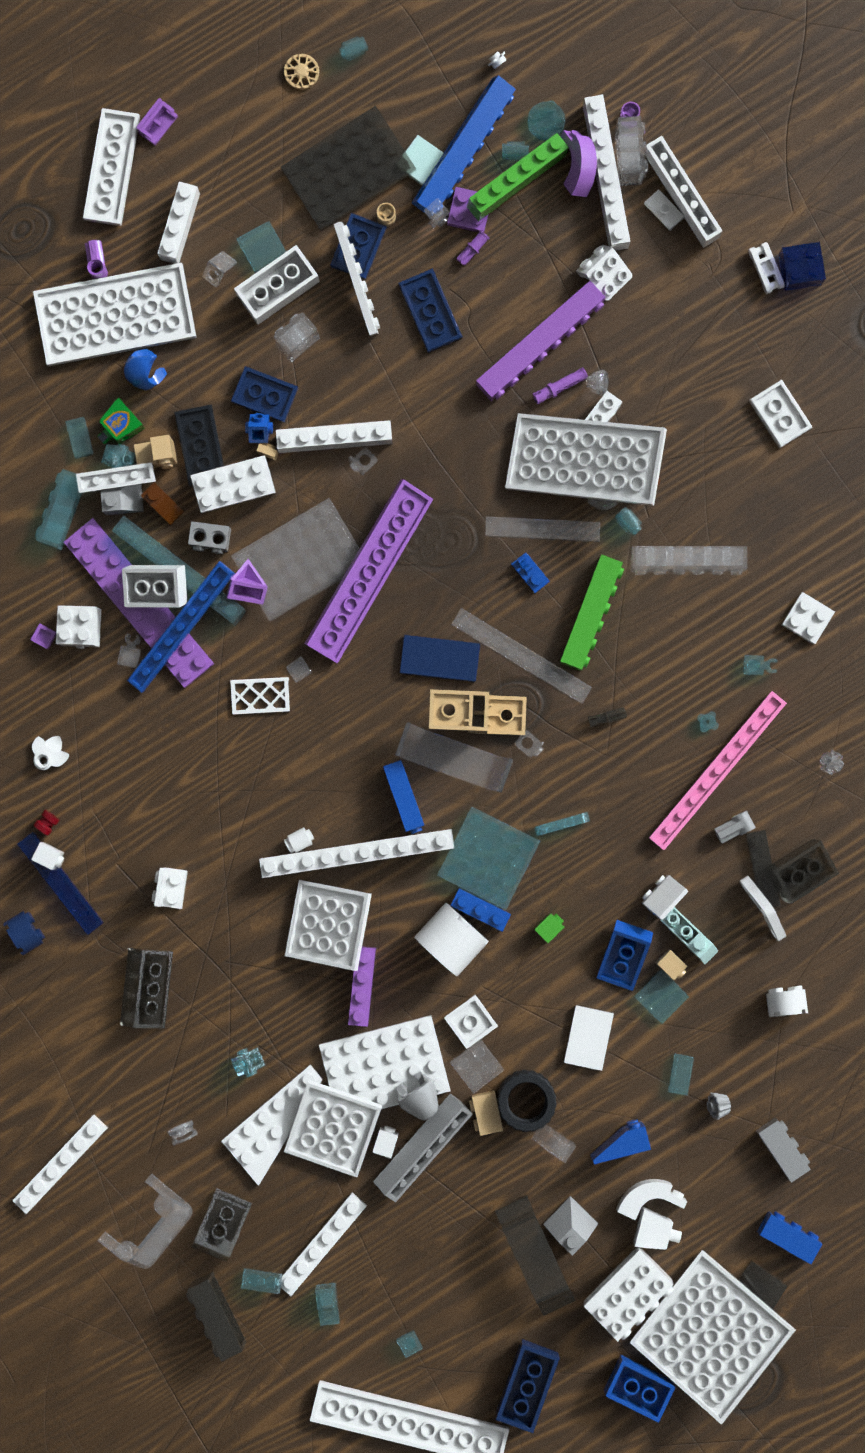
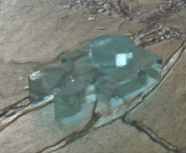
[743,655,777,675]

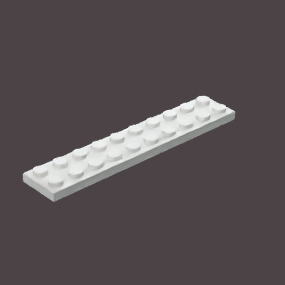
[310,1380,509,1453]

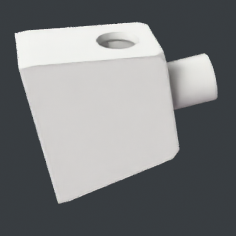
[633,1207,682,1250]

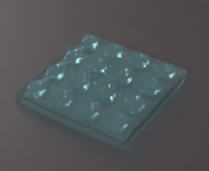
[437,807,540,910]

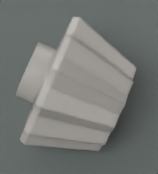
[707,1092,731,1120]

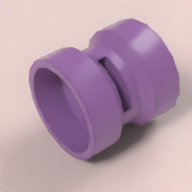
[620,101,640,127]

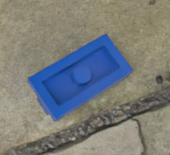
[511,553,550,594]

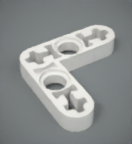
[740,876,786,942]

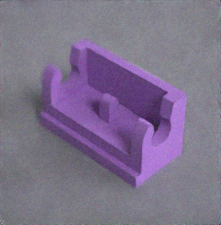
[136,98,178,146]

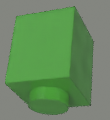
[534,913,564,943]

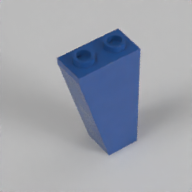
[383,760,425,834]

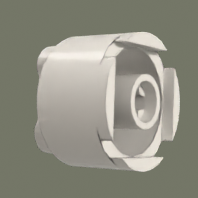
[766,986,808,1017]

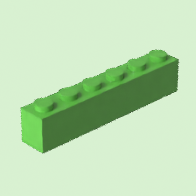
[467,133,569,221]
[560,554,624,671]

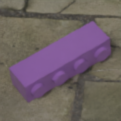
[348,946,376,1027]

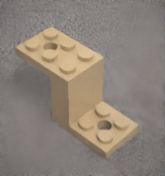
[429,689,527,736]

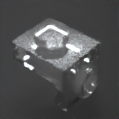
[424,198,450,229]

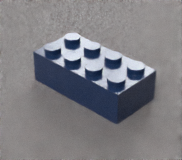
[495,1339,560,1433]

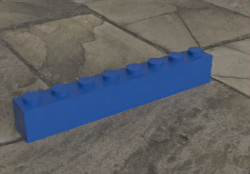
[412,75,516,217]

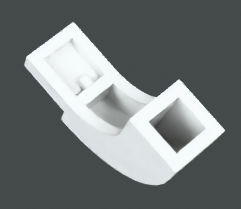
[616,1179,687,1220]

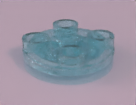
[528,100,565,140]

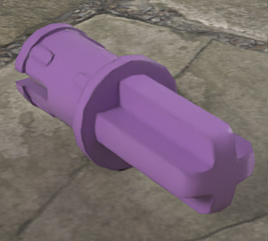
[457,230,490,266]

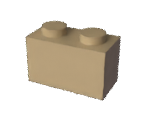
[469,1090,503,1136]

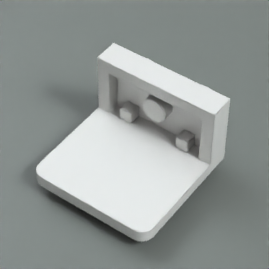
[576,245,632,300]

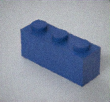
[450,888,511,932]
[757,1211,822,1264]

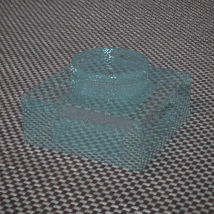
[396,1330,423,1358]

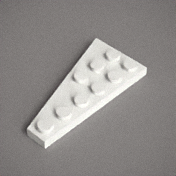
[221,1065,323,1186]

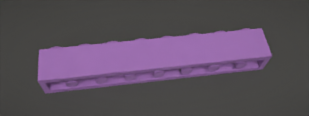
[476,281,605,401]

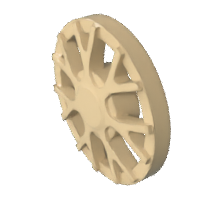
[284,54,319,90]

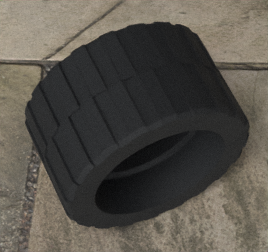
[497,1070,557,1132]

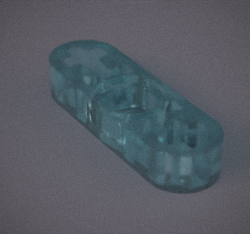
[534,812,590,836]

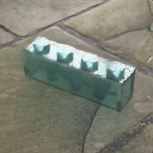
[35,469,82,550]

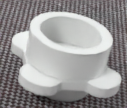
[488,52,506,69]

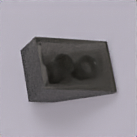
[191,1188,252,1262]

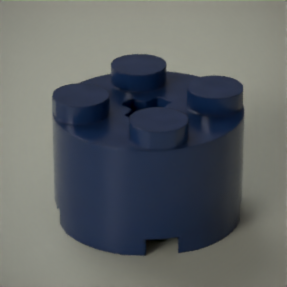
[3,911,45,956]

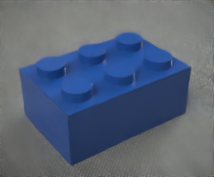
[604,1354,676,1423]

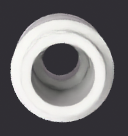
[284,827,314,853]

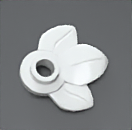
[32,736,69,770]

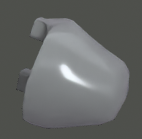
[396,1071,439,1120]

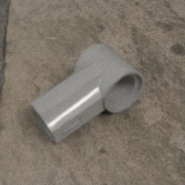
[714,810,756,843]

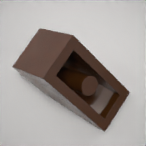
[140,482,184,525]

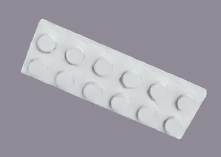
[83,108,140,226]

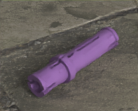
[532,367,588,404]

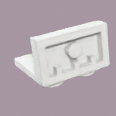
[152,867,188,909]

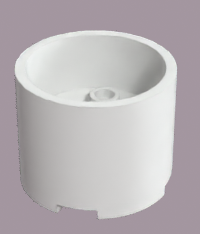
[415,903,489,976]

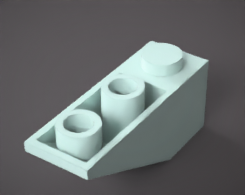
[661,907,718,964]

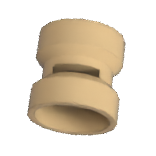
[377,203,396,227]

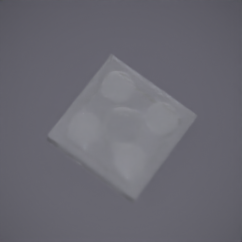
[450,1039,504,1094]

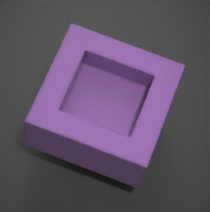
[30,623,56,649]

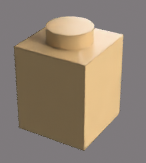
[655,949,687,980]

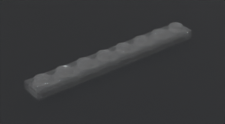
[451,608,592,704]

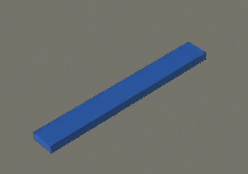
[127,561,235,693]

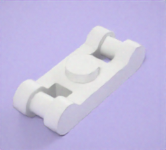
[748,242,785,294]

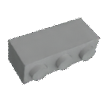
[756,1118,811,1183]

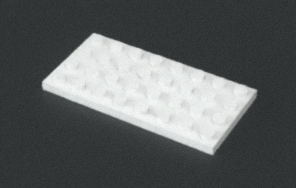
[33,263,197,366]
[505,413,667,506]

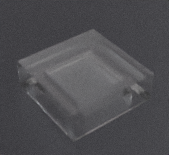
[286,656,312,683]

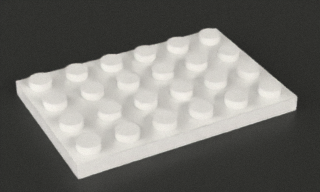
[319,1015,451,1109]

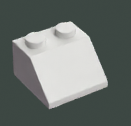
[642,875,688,920]

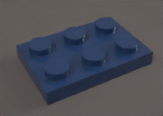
[330,213,387,280]
[231,366,298,423]

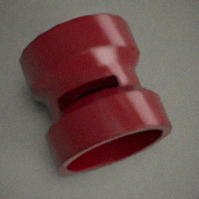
[33,809,60,836]

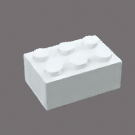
[122,565,187,607]

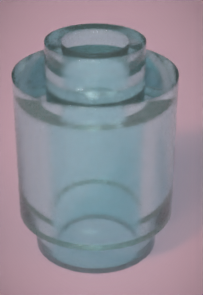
[339,36,368,62]
[502,141,529,161]
[615,507,642,536]

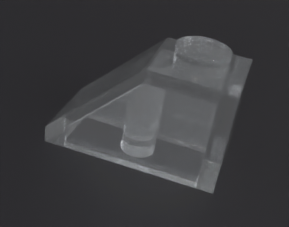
[532,1125,576,1163]

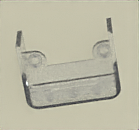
[97,1174,193,1269]

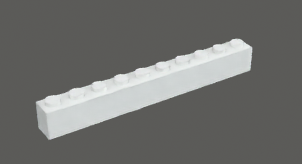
[259,829,454,878]

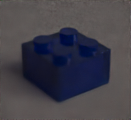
[778,242,826,291]

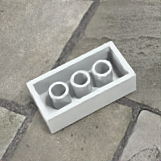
[234,245,320,325]
[191,455,276,513]

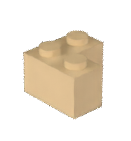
[134,435,177,469]

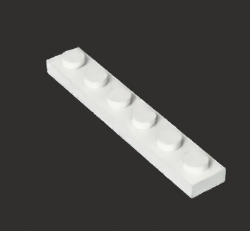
[334,222,380,336]
[13,1115,108,1214]
[276,1193,367,1296]

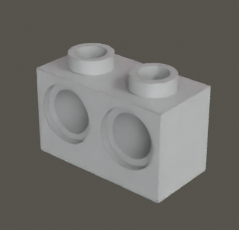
[188,521,231,554]

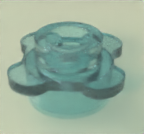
[697,711,719,732]

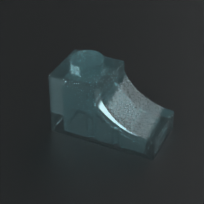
[315,1283,340,1326]

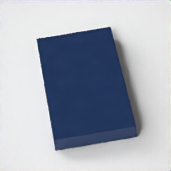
[398,268,463,353]
[400,635,480,682]

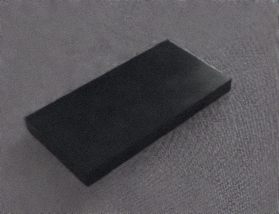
[174,404,224,487]

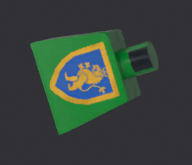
[97,398,145,445]

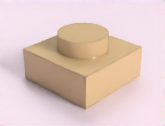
[257,443,279,461]

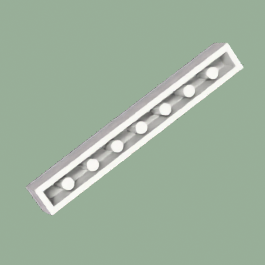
[583,95,630,251]

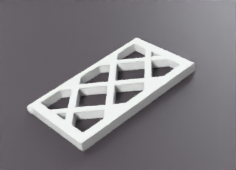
[230,677,290,715]

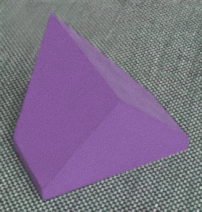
[226,559,268,605]

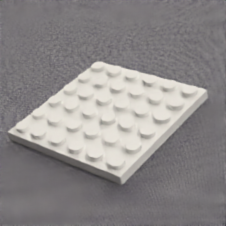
[630,1250,796,1424]

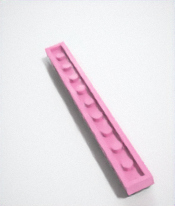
[649,691,787,850]

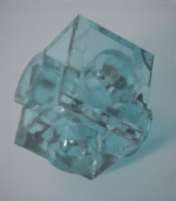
[101,444,135,468]
[231,1047,265,1078]

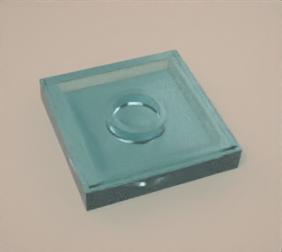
[236,221,286,273]
[634,969,689,1024]

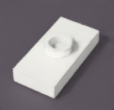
[644,189,684,231]

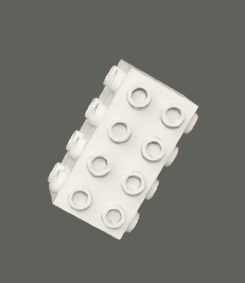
[584,1247,673,1341]

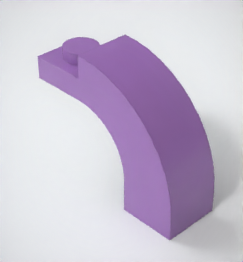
[560,130,597,197]

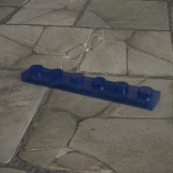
[18,832,104,935]

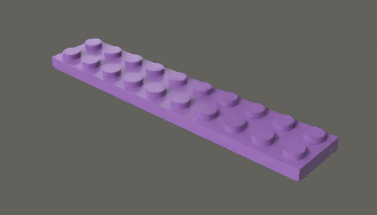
[304,479,433,663]
[64,518,214,688]

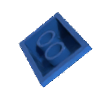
[597,920,653,991]
[590,1119,651,1164]

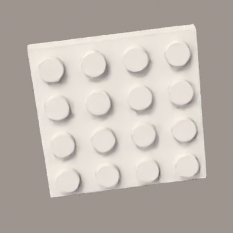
[285,880,372,971]
[284,1080,382,1177]

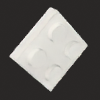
[782,592,835,645]
[444,995,498,1049]

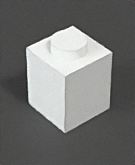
[31,842,64,870]
[373,1126,399,1158]

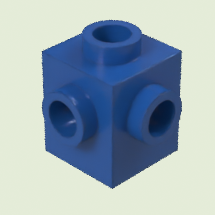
[245,413,273,443]

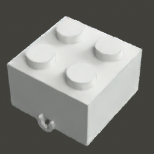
[56,606,101,649]

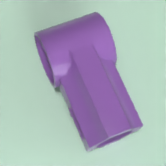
[85,240,108,279]

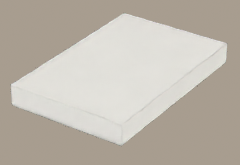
[749,380,812,449]
[564,1005,614,1071]

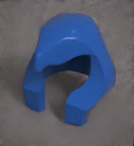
[124,349,167,391]

